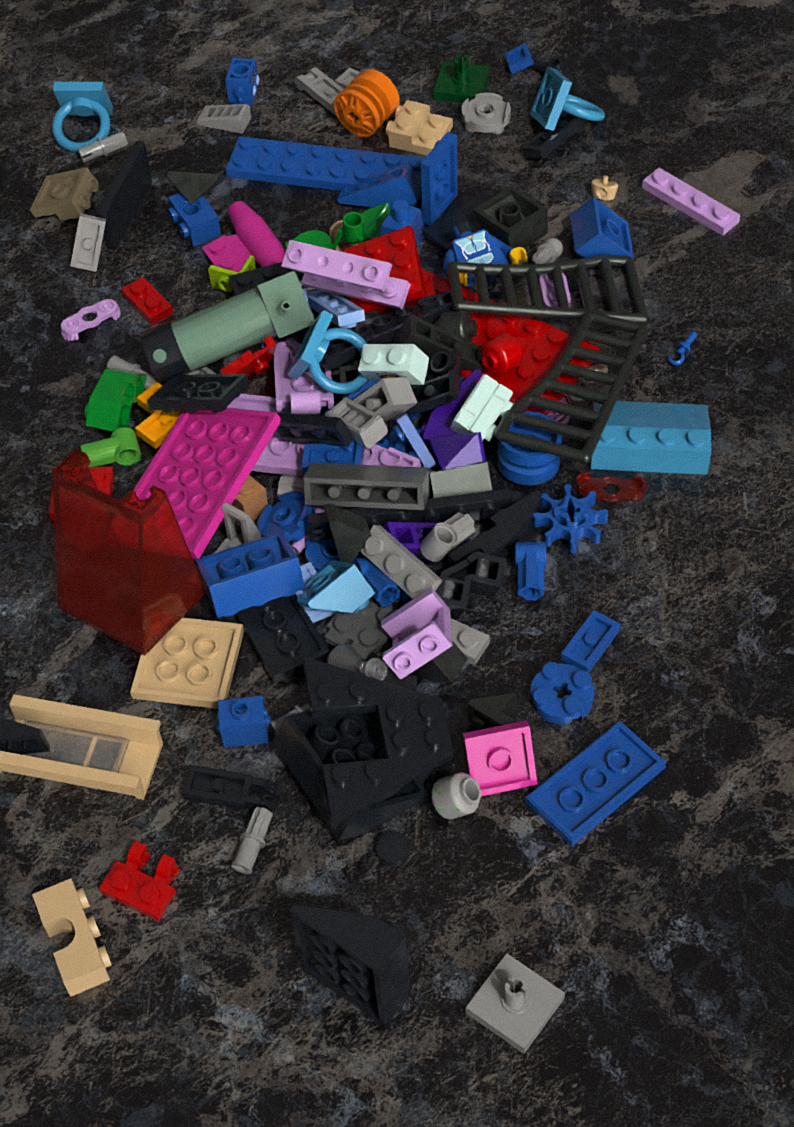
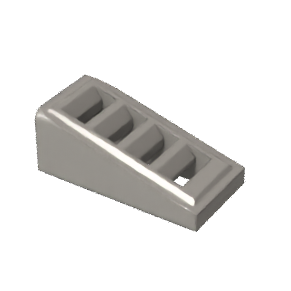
[197,104,251,134]
[325,397,388,449]
[222,502,263,545]

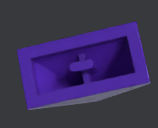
[429,432,486,470]

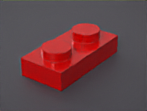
[121,277,174,326]

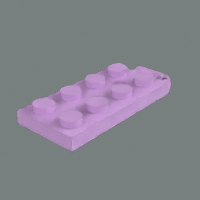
[274,339,334,415]

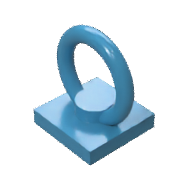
[530,66,605,131]
[52,82,113,153]
[287,310,369,394]

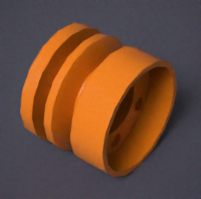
[334,69,400,137]

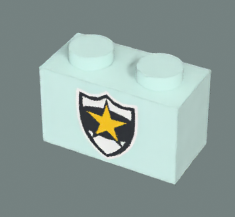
[358,344,429,385]

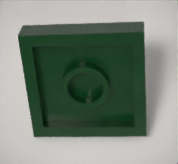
[433,54,490,103]

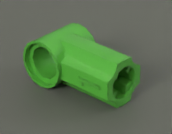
[81,427,141,467]

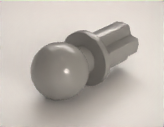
[532,238,563,264]

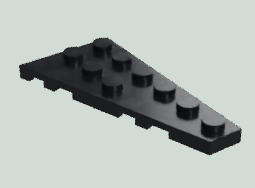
[285,291,466,370]

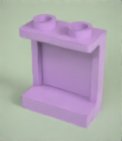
[381,587,453,680]

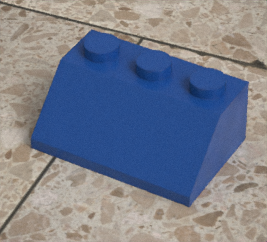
[195,531,306,618]

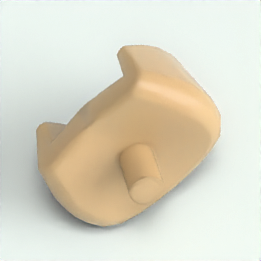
[591,176,618,201]

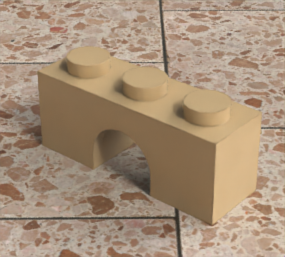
[32,878,112,997]

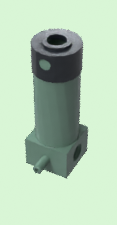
[139,270,315,385]

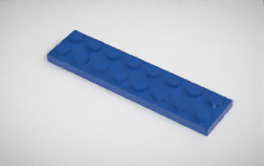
[226,136,422,200]

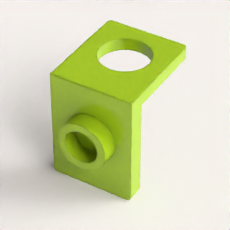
[208,255,256,292]

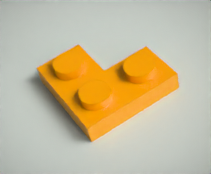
[135,382,183,449]

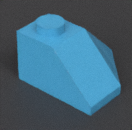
[297,560,375,613]

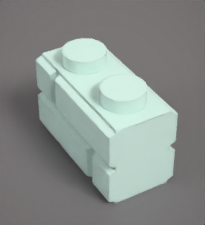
[450,374,513,441]

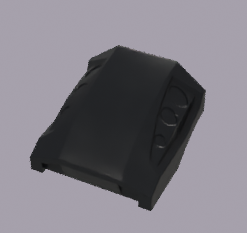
[405,349,463,415]

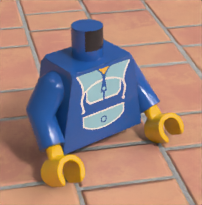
[443,222,527,288]

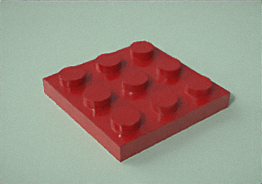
[341,225,426,313]

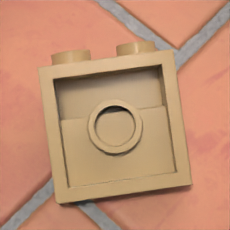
[386,100,453,156]

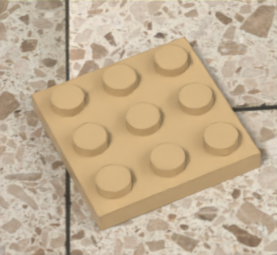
[130,614,244,709]

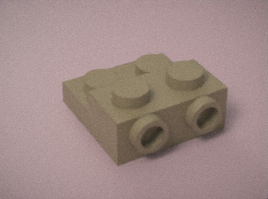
[30,167,99,221]

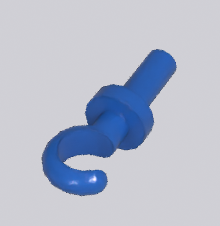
[668,331,698,366]

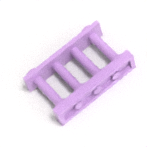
[281,240,411,310]

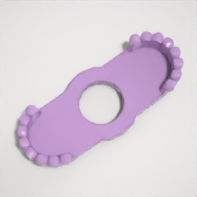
[61,299,121,341]

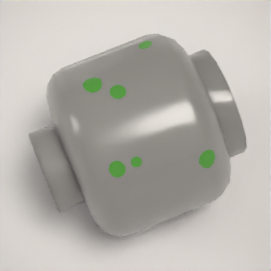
[431,772,481,820]

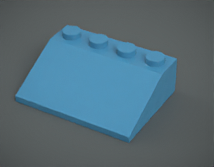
[591,401,711,475]

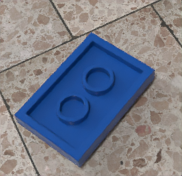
[419,132,458,226]

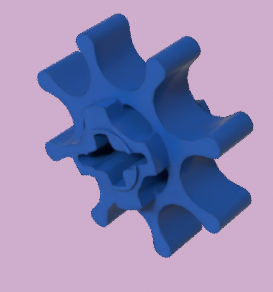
[533,484,608,553]

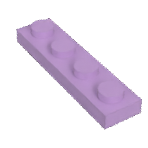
[642,168,740,236]

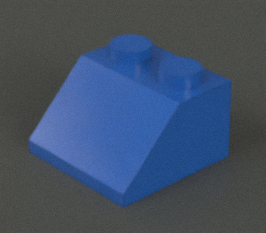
[570,197,634,260]

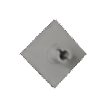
[465,953,565,1054]

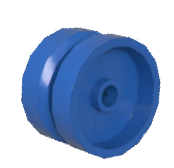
[497,411,562,485]

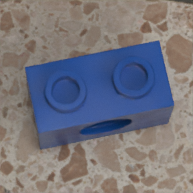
[167,192,221,247]

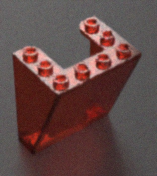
[52,449,207,656]

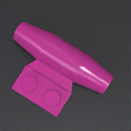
[202,201,285,272]

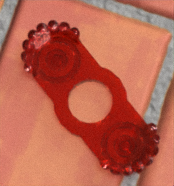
[576,471,647,502]

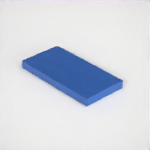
[525,720,666,847]

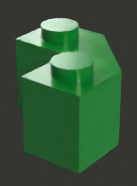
[85,368,147,432]

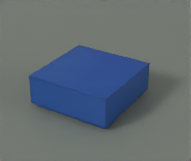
[504,43,534,75]

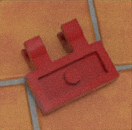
[99,840,180,921]

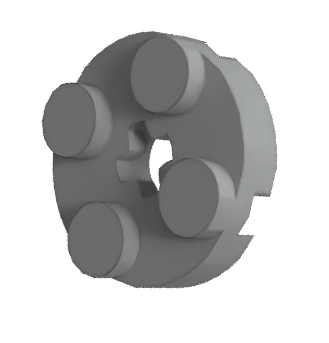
[462,93,511,134]

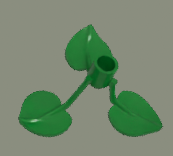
[285,202,390,250]

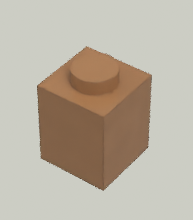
[231,475,268,522]

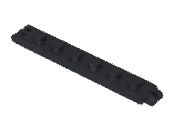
[307,489,523,541]

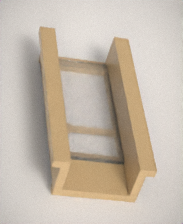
[0,694,163,800]

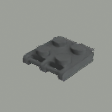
[325,597,398,664]

